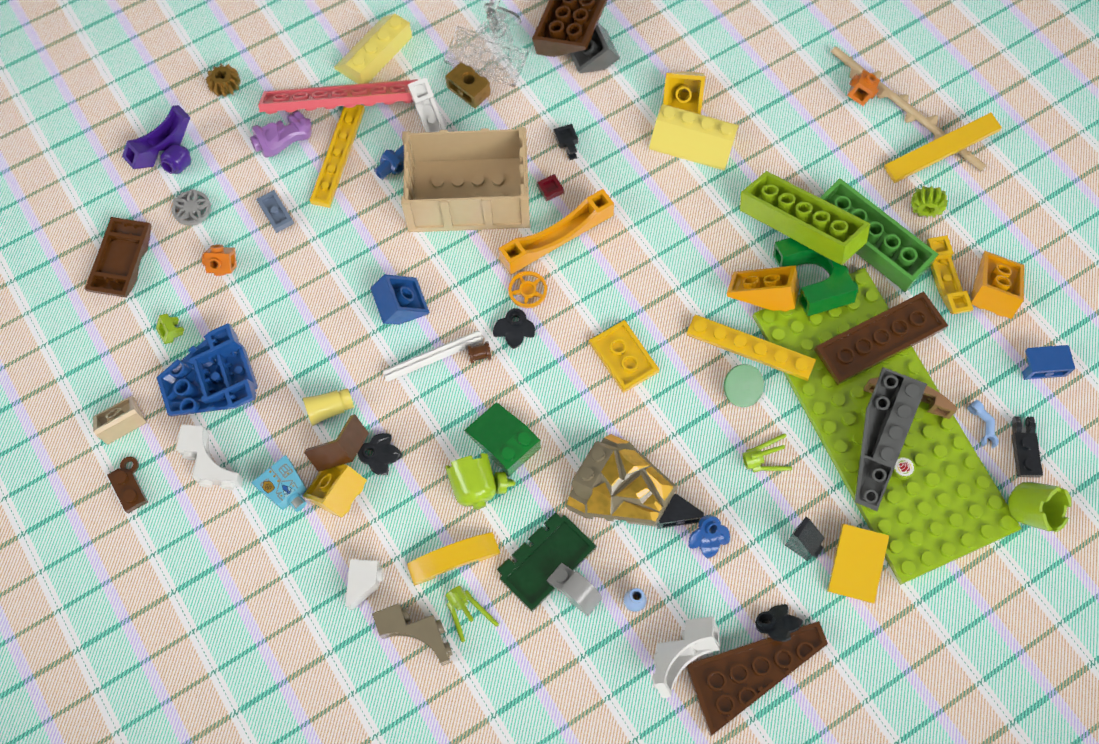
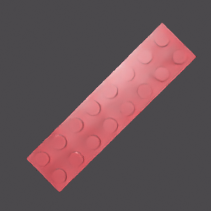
[258,79,418,114]

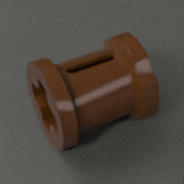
[467,341,492,364]

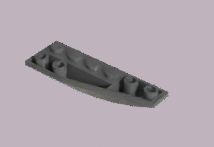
[855,367,927,511]

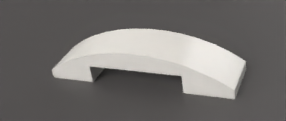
[408,77,446,132]

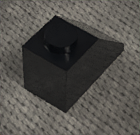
[657,494,704,529]
[785,517,825,561]

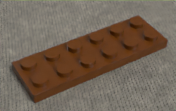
[814,291,949,385]

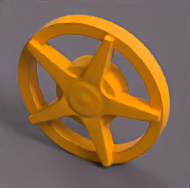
[508,271,547,309]

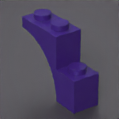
[122,105,191,169]

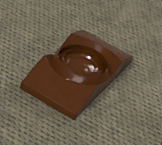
[85,217,152,298]

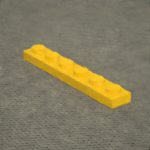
[687,314,816,381]

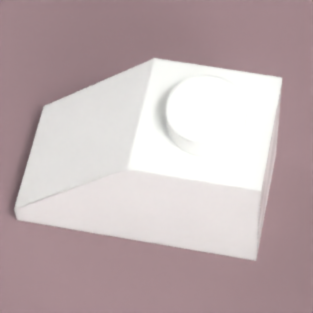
[345,559,384,610]

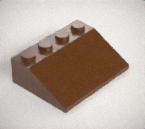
[532,0,607,57]

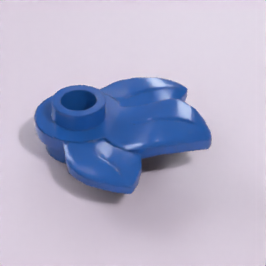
[689,515,730,559]

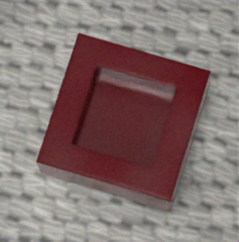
[537,174,564,202]

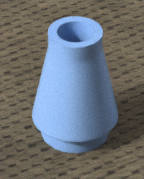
[624,588,647,612]

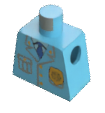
[251,455,307,512]

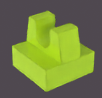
[156,314,184,344]

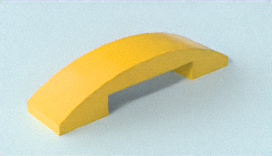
[926,235,974,315]
[407,532,501,586]

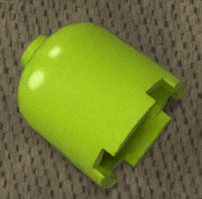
[445,453,496,510]
[1008,482,1072,532]

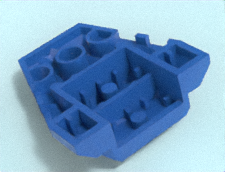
[156,323,258,417]

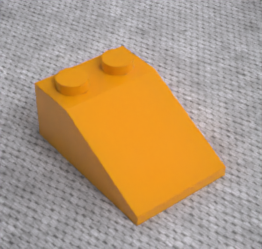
[971,251,1024,319]
[727,265,800,311]

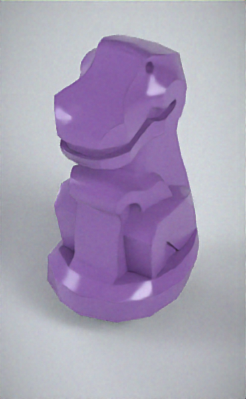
[250,111,312,158]

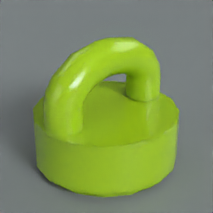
[494,472,516,494]

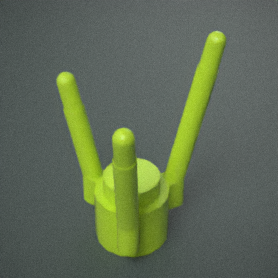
[742,433,792,473]
[445,586,499,642]

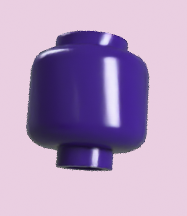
[160,144,191,174]

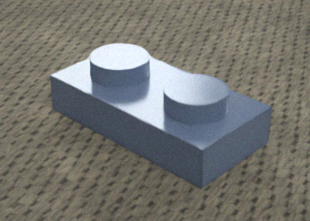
[256,190,294,233]

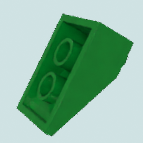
[464,402,541,477]

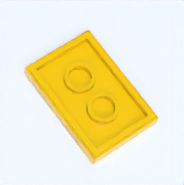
[589,320,660,393]
[827,524,889,604]

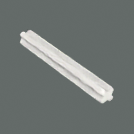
[383,331,483,382]

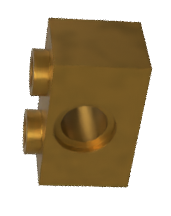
[445,62,491,109]

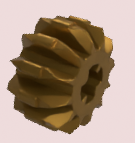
[206,64,241,98]

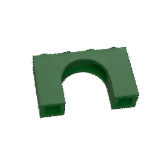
[773,238,859,317]

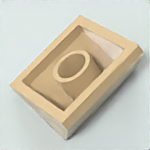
[93,395,147,445]

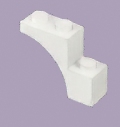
[176,424,244,490]
[652,616,720,698]

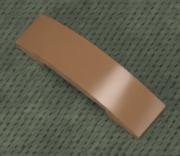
[863,377,957,419]

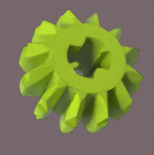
[911,186,948,218]

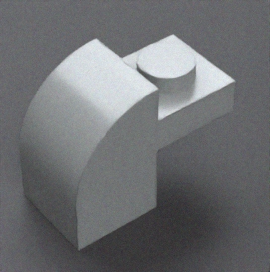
[547,563,603,616]

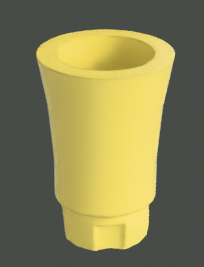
[302,388,354,426]

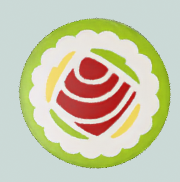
[892,456,916,480]

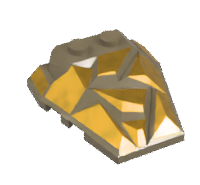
[566,434,677,527]

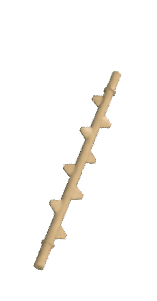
[831,46,987,172]

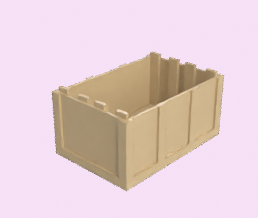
[401,127,530,233]

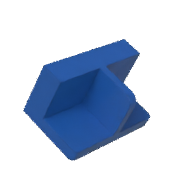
[1022,345,1075,380]

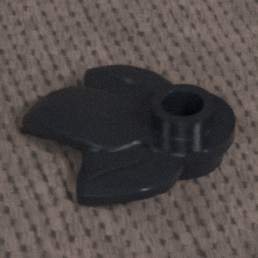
[493,308,535,349]
[358,433,402,475]
[755,604,803,642]

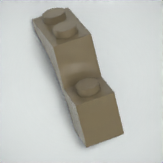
[372,603,453,666]

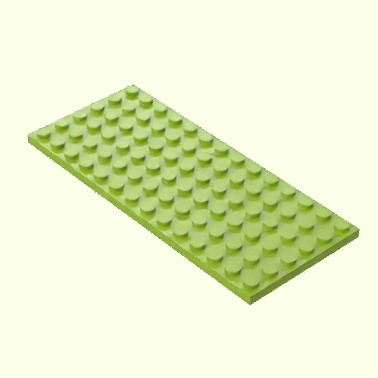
[752,268,1022,585]

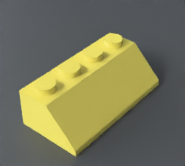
[334,13,412,84]
[649,104,739,171]

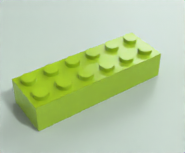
[740,171,870,265]

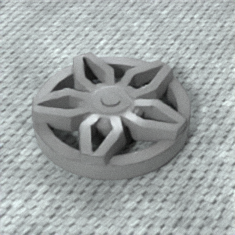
[172,189,211,226]

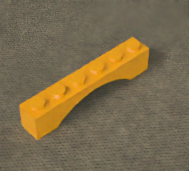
[498,189,614,275]

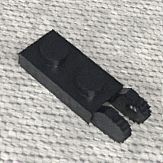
[1011,416,1043,478]

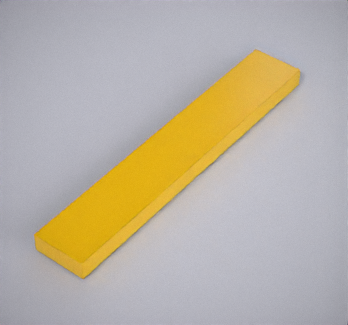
[310,105,365,208]
[884,112,1002,183]

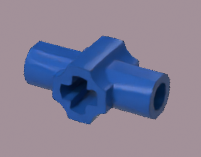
[374,145,404,180]

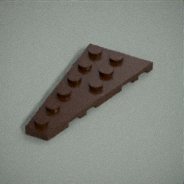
[686,621,828,737]

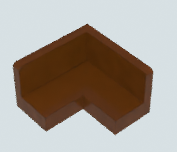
[304,414,369,472]

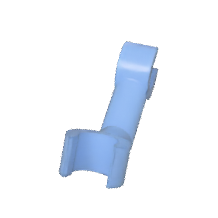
[967,399,999,448]

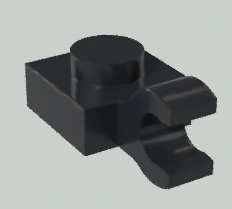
[553,124,578,160]

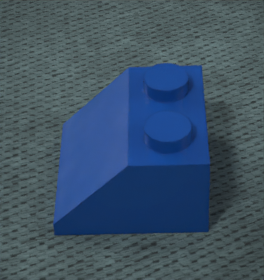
[370,274,430,325]

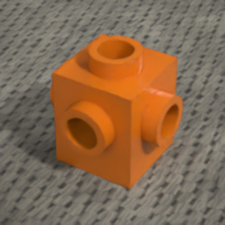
[847,70,880,106]
[202,244,237,276]

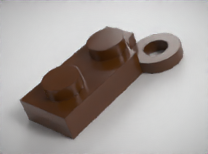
[107,456,148,514]

